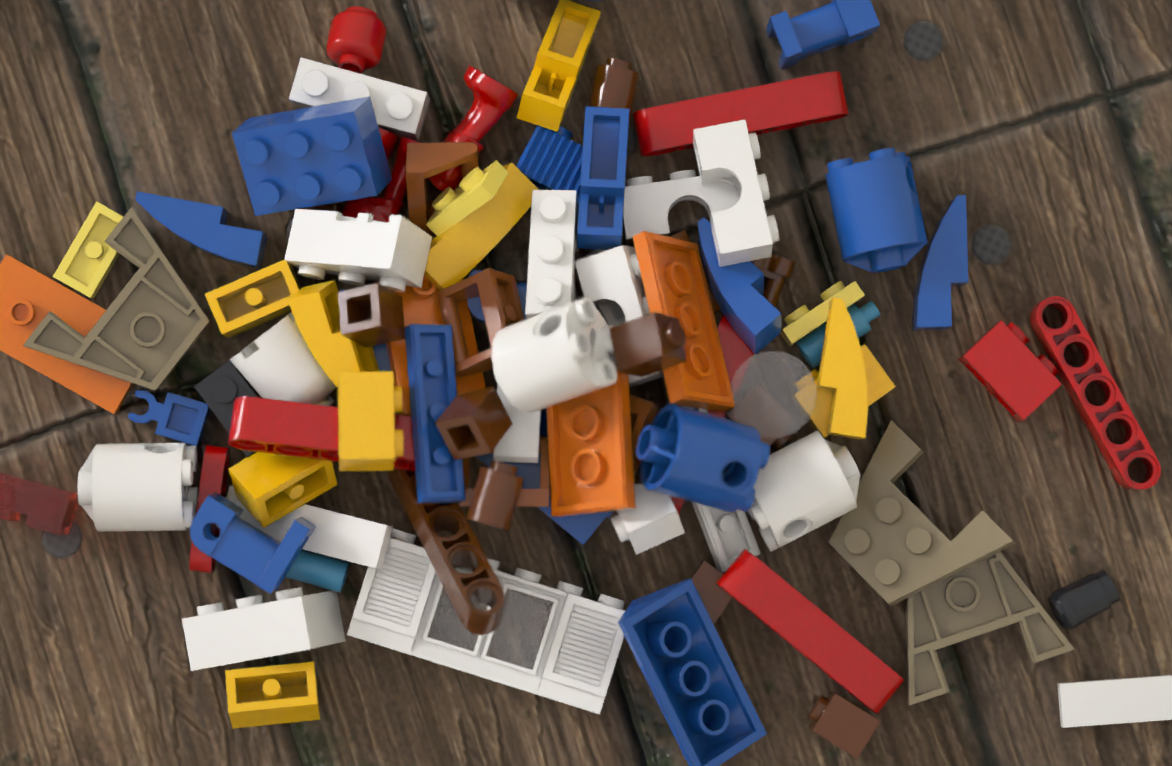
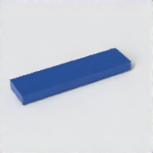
[405,324,466,503]

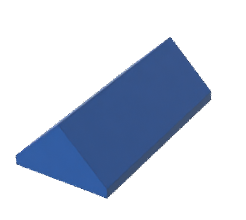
[618,579,767,766]

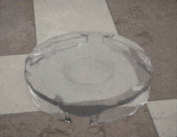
[730,351,817,439]

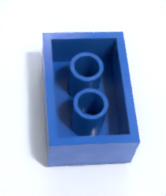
[232,96,392,216]

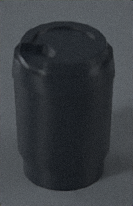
[1048,570,1120,629]

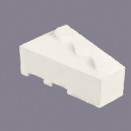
[284,209,432,292]
[182,587,346,671]

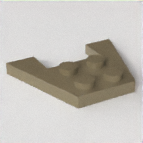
[23,207,210,392]
[828,420,1016,606]
[906,552,1075,706]

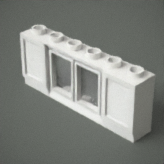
[347,528,626,714]

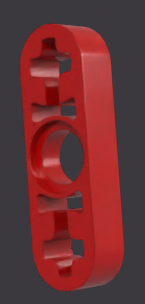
[189,445,230,573]

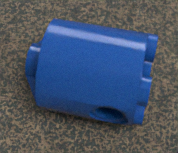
[825,148,928,273]
[636,404,770,513]

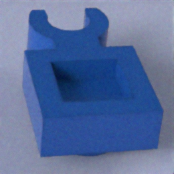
[128,390,210,447]

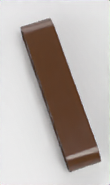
[388,469,505,635]

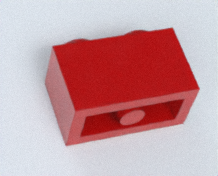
[958,320,1062,422]

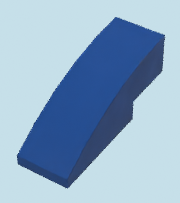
[577,106,629,250]
[135,191,267,270]
[912,195,968,330]
[697,217,781,355]

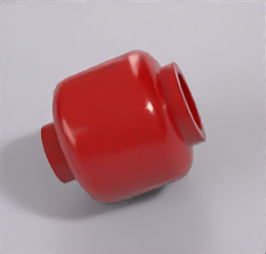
[326,6,386,74]

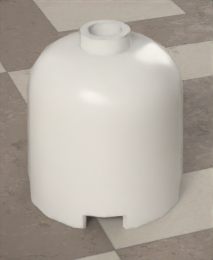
[230,312,336,406]

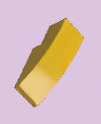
[516,0,601,132]
[424,163,539,291]
[287,280,380,388]
[816,297,868,440]

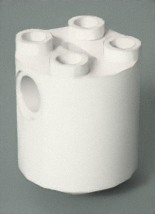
[492,297,617,413]
[747,430,861,552]
[77,443,199,532]

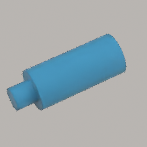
[796,301,881,369]
[286,549,350,593]

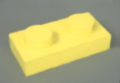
[426,160,509,237]
[53,201,123,299]
[780,281,865,347]

